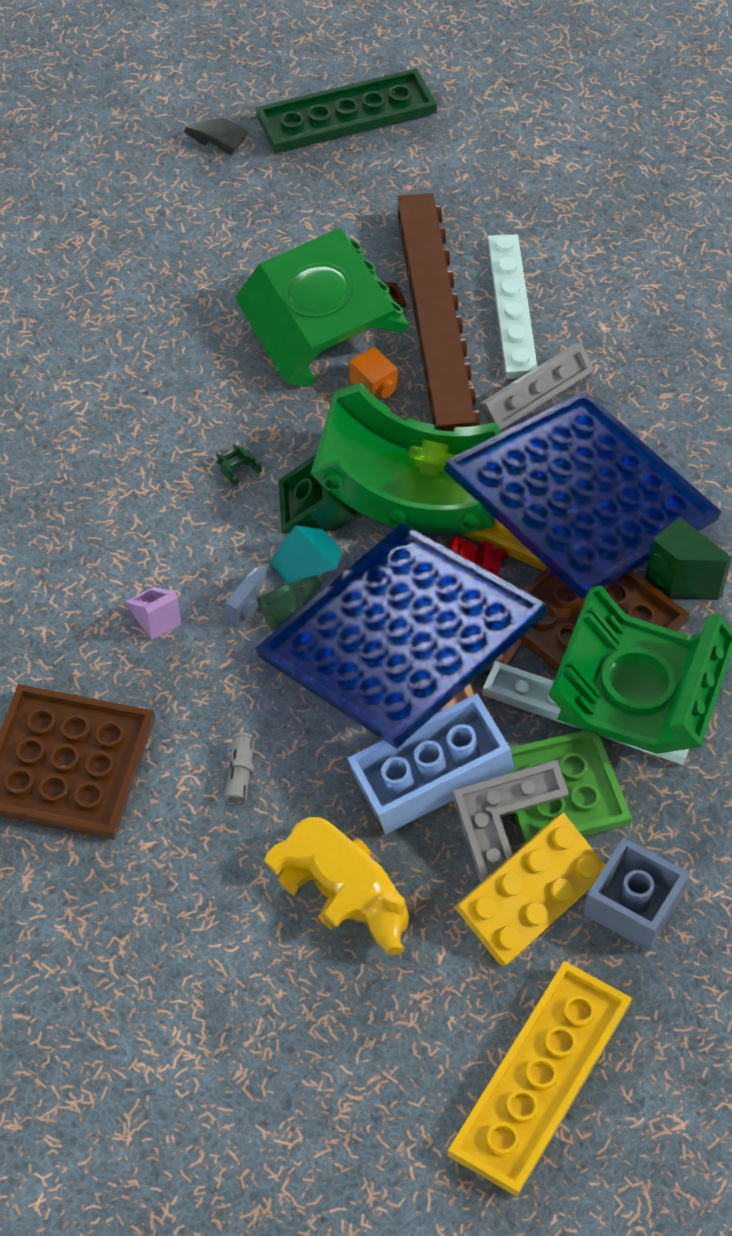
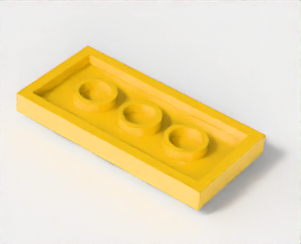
[454,812,605,966]

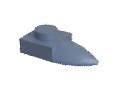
[225,565,267,627]

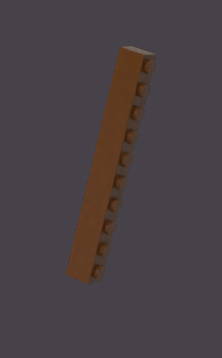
[397,193,480,432]

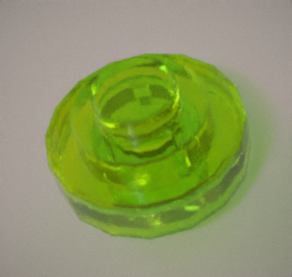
[408,440,458,477]

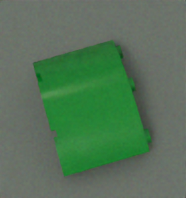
[311,382,511,534]

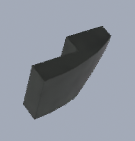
[184,117,248,155]

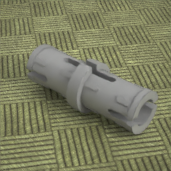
[223,732,256,806]

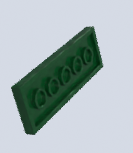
[256,68,437,153]

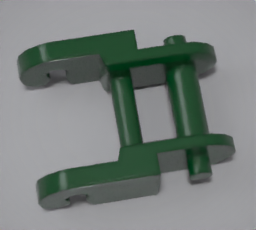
[216,443,262,486]

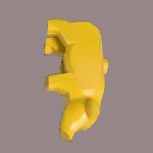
[264,817,409,955]

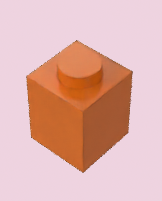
[349,346,398,400]

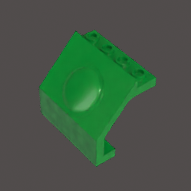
[235,227,410,387]
[549,586,732,754]

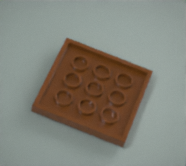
[495,534,690,671]
[0,684,155,840]

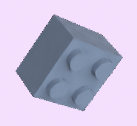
[583,837,690,952]

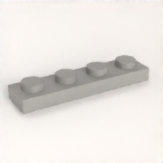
[479,342,595,430]

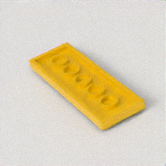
[447,961,632,1197]

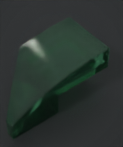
[257,575,322,630]

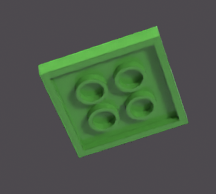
[505,730,632,844]

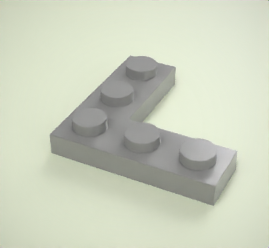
[452,760,569,882]

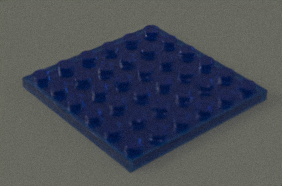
[444,391,721,599]
[255,523,548,749]

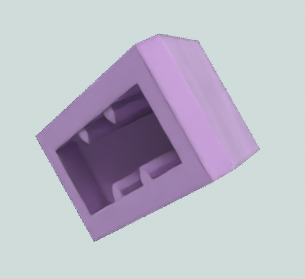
[125,587,181,640]

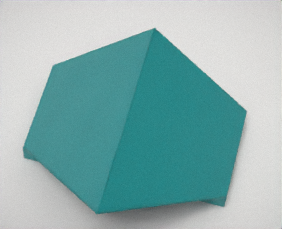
[269,525,343,586]

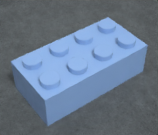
[347,694,515,835]

